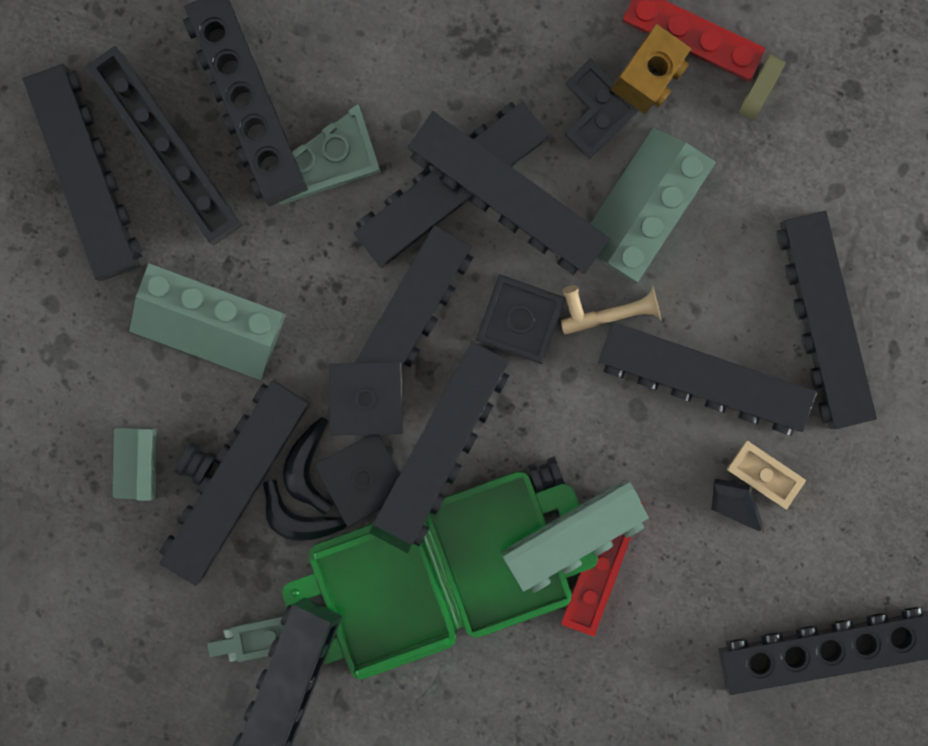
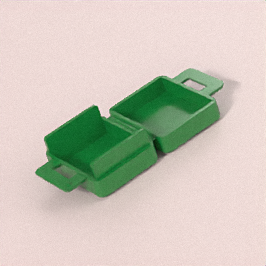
[282,471,598,679]

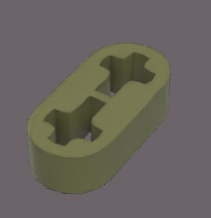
[738,53,786,121]

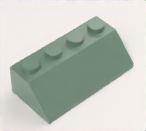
[590,127,716,284]
[129,263,287,380]
[501,480,649,593]

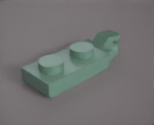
[207,616,284,662]

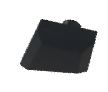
[711,478,762,531]

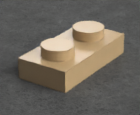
[726,440,806,510]

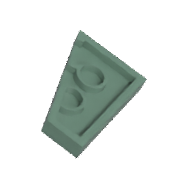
[268,104,381,205]

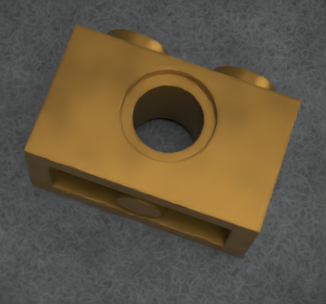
[610,24,691,114]

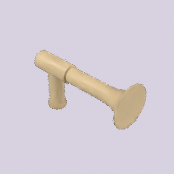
[561,285,662,335]

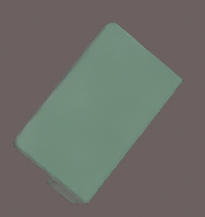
[113,428,157,501]

